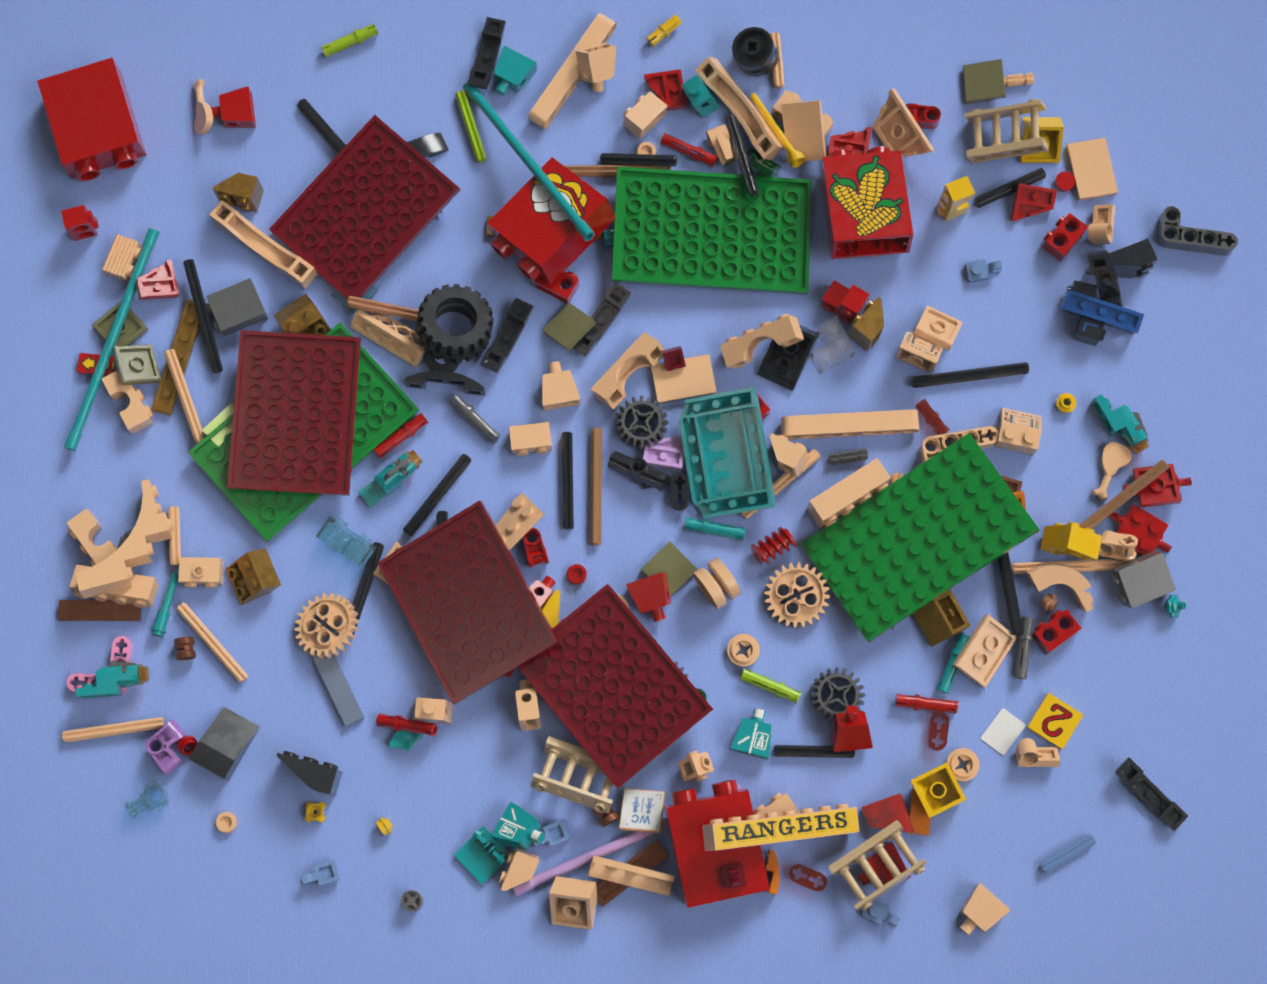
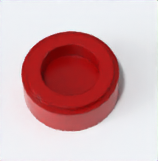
[1055,171,1075,192]
[567,564,587,585]

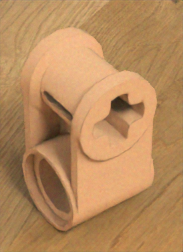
[1099,531,1138,562]

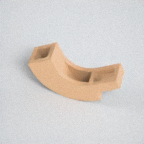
[1026,563,1094,612]

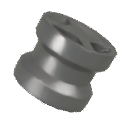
[401,890,423,912]

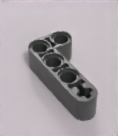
[1157,206,1238,255]

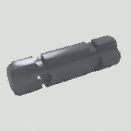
[829,449,868,465]

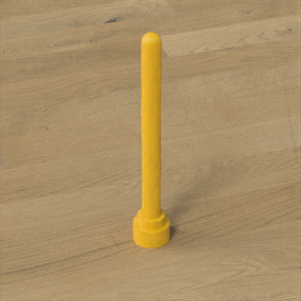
[750,93,806,168]

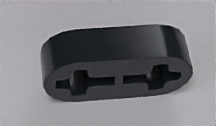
[670,473,689,511]

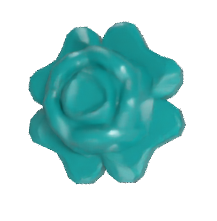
[1164,594,1186,618]

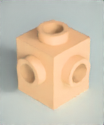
[677,750,714,782]

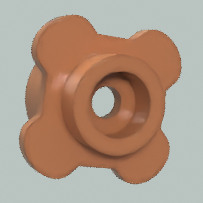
[1040,593,1058,614]

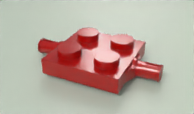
[1122,464,1192,508]
[1108,504,1172,556]

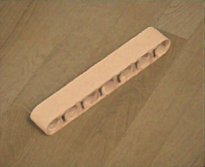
[528,13,617,129]
[781,410,919,439]

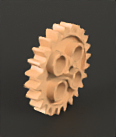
[764,562,830,629]
[294,593,359,659]

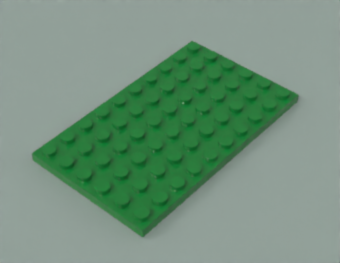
[611,166,812,294]
[188,322,420,542]
[801,433,1039,643]

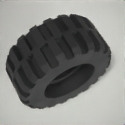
[416,284,494,364]

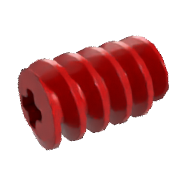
[751,527,797,567]

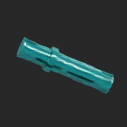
[684,517,746,540]
[936,633,970,694]

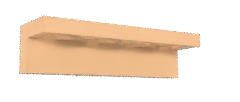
[350,309,426,367]
[588,855,675,896]

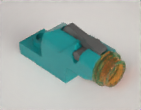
[1091,394,1150,454]
[358,450,423,508]
[76,661,150,699]

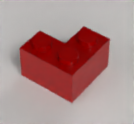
[820,280,870,324]

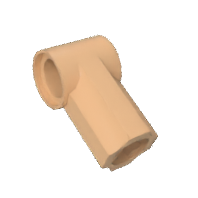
[706,124,737,166]

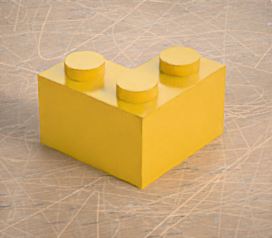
[1040,522,1102,560]

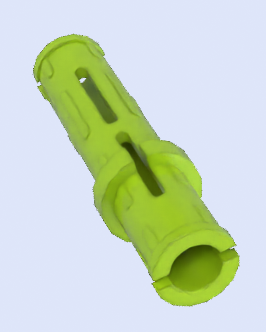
[321,23,379,58]
[740,668,801,704]

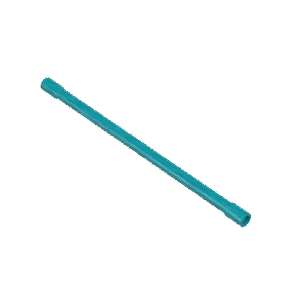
[463,82,595,241]
[64,228,160,451]

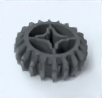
[615,396,669,450]
[809,667,865,722]

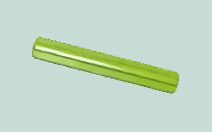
[455,90,487,163]

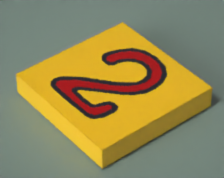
[1026,693,1084,750]

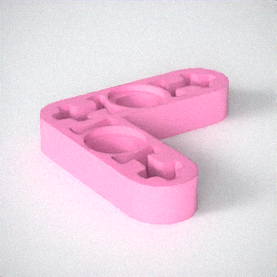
[67,636,133,695]

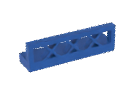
[1059,289,1144,334]

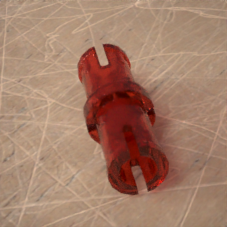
[915,399,950,435]

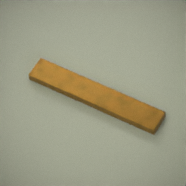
[151,299,200,416]

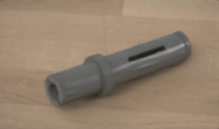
[449,394,500,444]
[1014,617,1034,680]

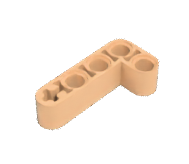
[920,426,999,463]

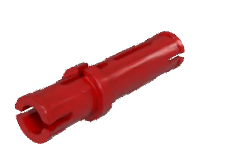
[660,133,718,168]
[374,413,429,459]
[895,693,958,714]
[376,713,438,737]

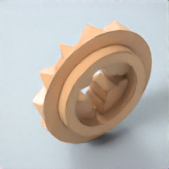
[727,634,760,667]
[947,748,980,781]

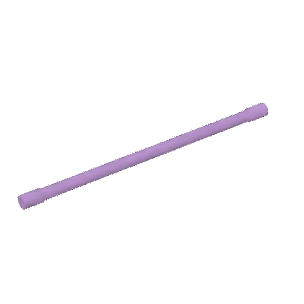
[513,784,742,896]

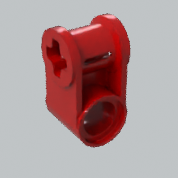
[906,103,941,129]
[523,528,549,568]

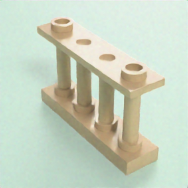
[965,99,1048,164]
[530,736,613,814]
[828,820,927,911]

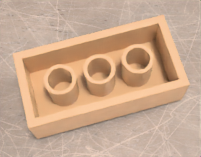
[807,458,891,528]

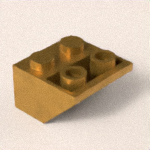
[213,172,264,212]
[273,294,331,335]
[849,297,884,351]
[226,548,281,605]
[913,590,971,647]

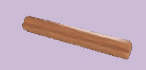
[347,296,419,321]

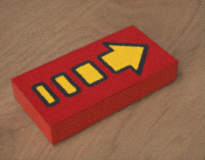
[77,353,117,376]

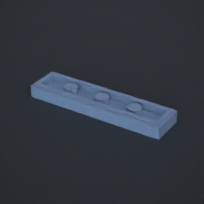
[311,653,365,727]

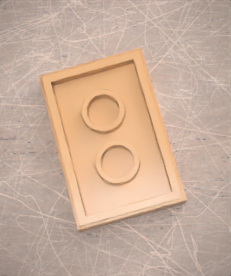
[781,100,826,163]
[1066,138,1118,201]
[651,354,717,404]
[953,614,1017,688]

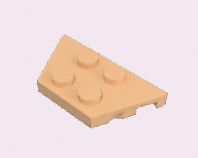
[873,89,934,157]

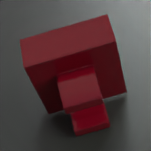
[661,346,686,372]
[721,863,747,889]

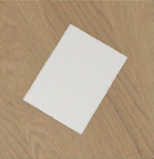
[980,708,1026,756]

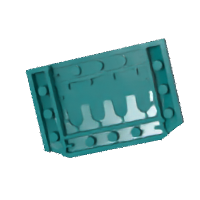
[679,387,775,518]

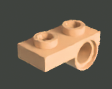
[1088,204,1115,245]
[1015,738,1060,767]

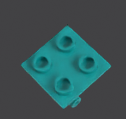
[454,826,509,885]

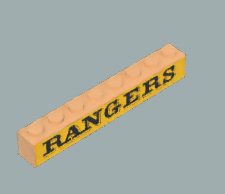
[702,804,859,851]

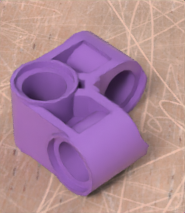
[146,720,186,776]

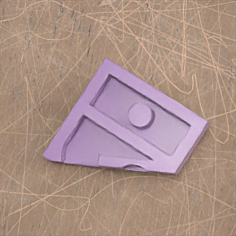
[643,436,684,471]

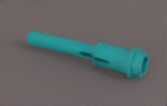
[150,572,179,637]

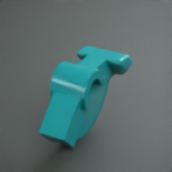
[389,730,423,751]

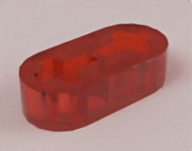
[927,712,949,751]
[788,864,827,892]

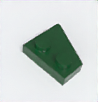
[747,147,782,178]

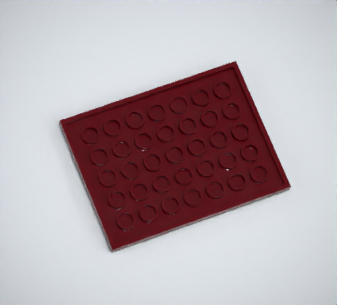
[269,115,461,299]
[227,330,361,496]
[377,500,559,705]
[517,584,713,790]

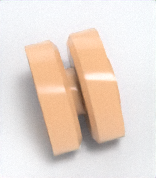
[693,557,741,610]

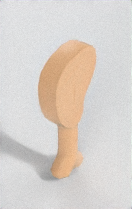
[192,79,213,135]
[1091,442,1132,501]

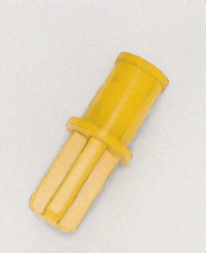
[646,15,682,47]

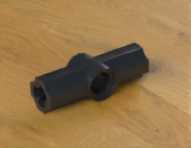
[608,451,669,491]

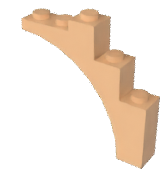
[76,479,174,599]

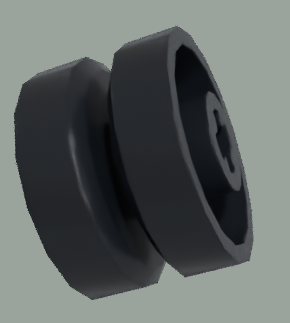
[732,27,779,77]

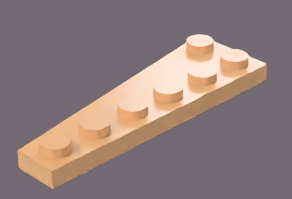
[495,493,545,550]

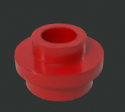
[177,736,198,756]

